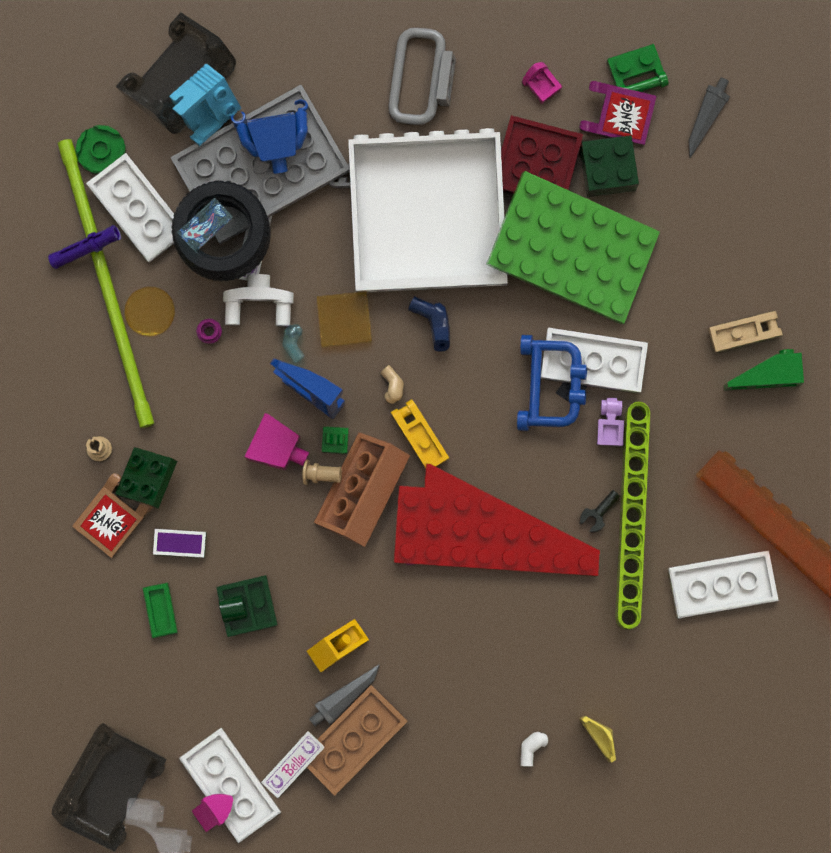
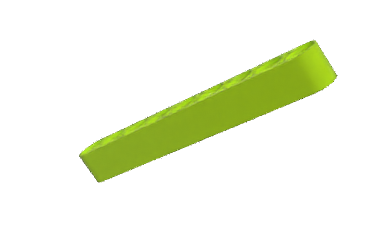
[615,402,650,630]

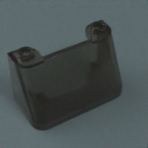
[116,12,236,134]
[52,723,167,852]

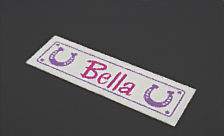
[261,731,325,798]

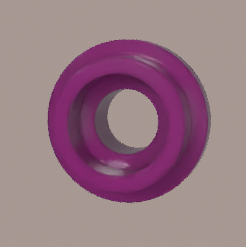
[196,319,222,344]

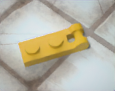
[390,399,449,469]

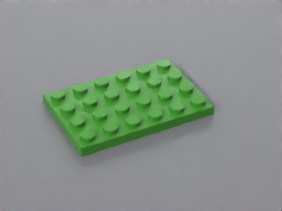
[486,171,660,324]

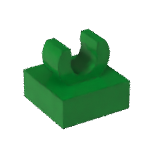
[322,427,349,454]

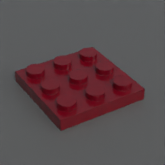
[501,115,583,194]

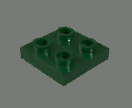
[115,447,178,509]
[216,575,278,637]

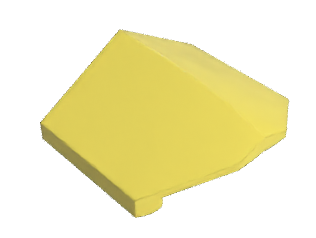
[579,716,616,763]

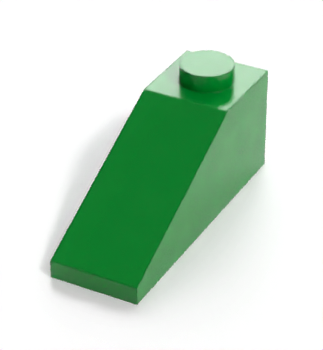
[724,349,804,391]

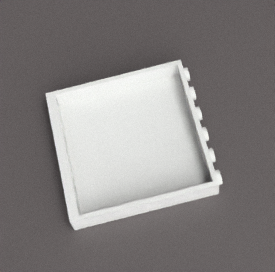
[348,128,508,293]

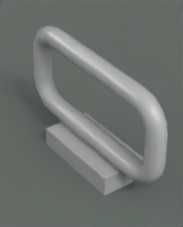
[388,28,456,125]

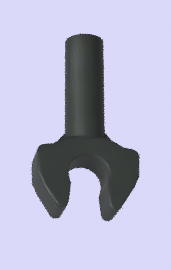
[579,490,620,533]

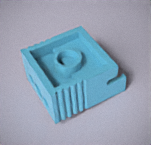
[169,64,242,146]

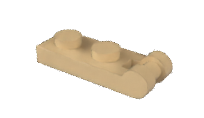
[708,311,783,353]

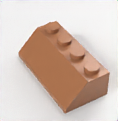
[314,432,410,547]

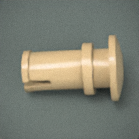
[86,436,112,462]
[302,460,342,485]

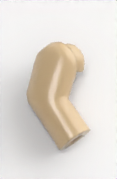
[380,365,404,404]

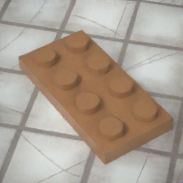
[307,685,408,796]

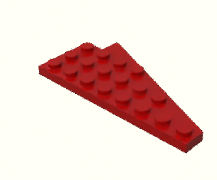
[394,463,600,576]

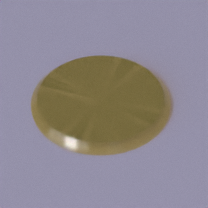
[125,287,175,336]

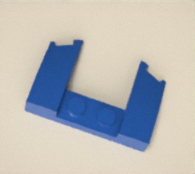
[270,359,345,419]

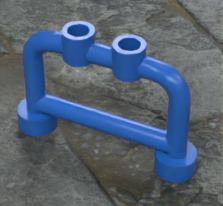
[517,335,587,431]

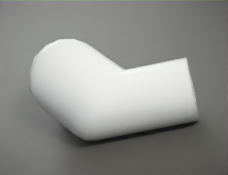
[520,732,548,766]

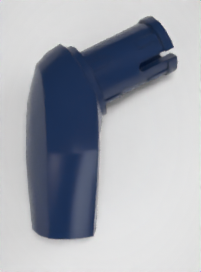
[408,296,450,352]

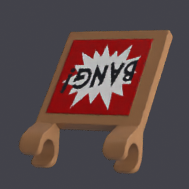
[72,473,153,558]

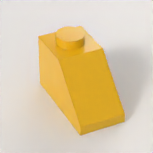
[306,619,369,672]

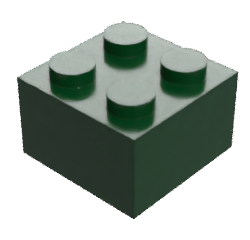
[579,135,639,197]

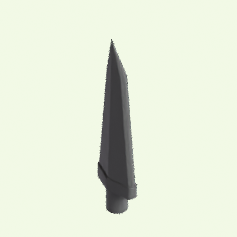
[688,77,730,158]
[309,664,380,727]

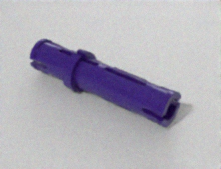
[48,225,121,269]

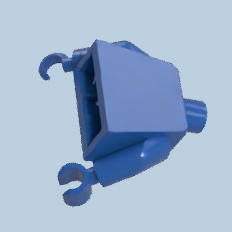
[231,99,308,174]

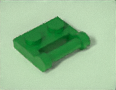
[606,44,669,92]

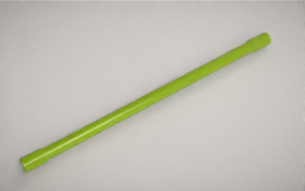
[57,139,155,428]

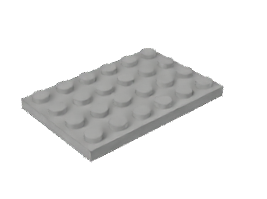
[170,85,350,245]

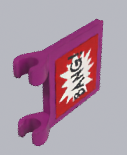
[579,81,657,145]

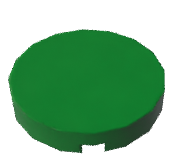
[75,125,126,175]

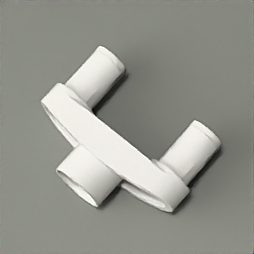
[223,274,294,327]

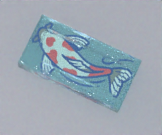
[177,198,233,252]

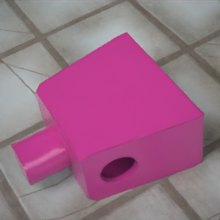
[245,413,309,470]

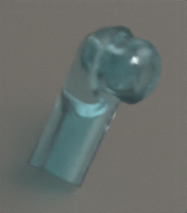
[282,324,305,363]

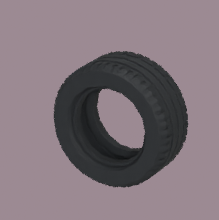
[171,180,271,282]

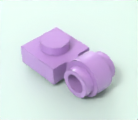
[597,398,624,447]

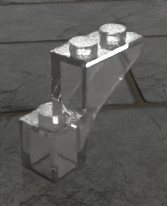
[125,796,192,853]

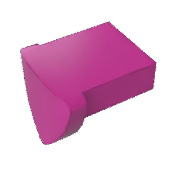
[522,62,562,104]
[192,794,233,832]

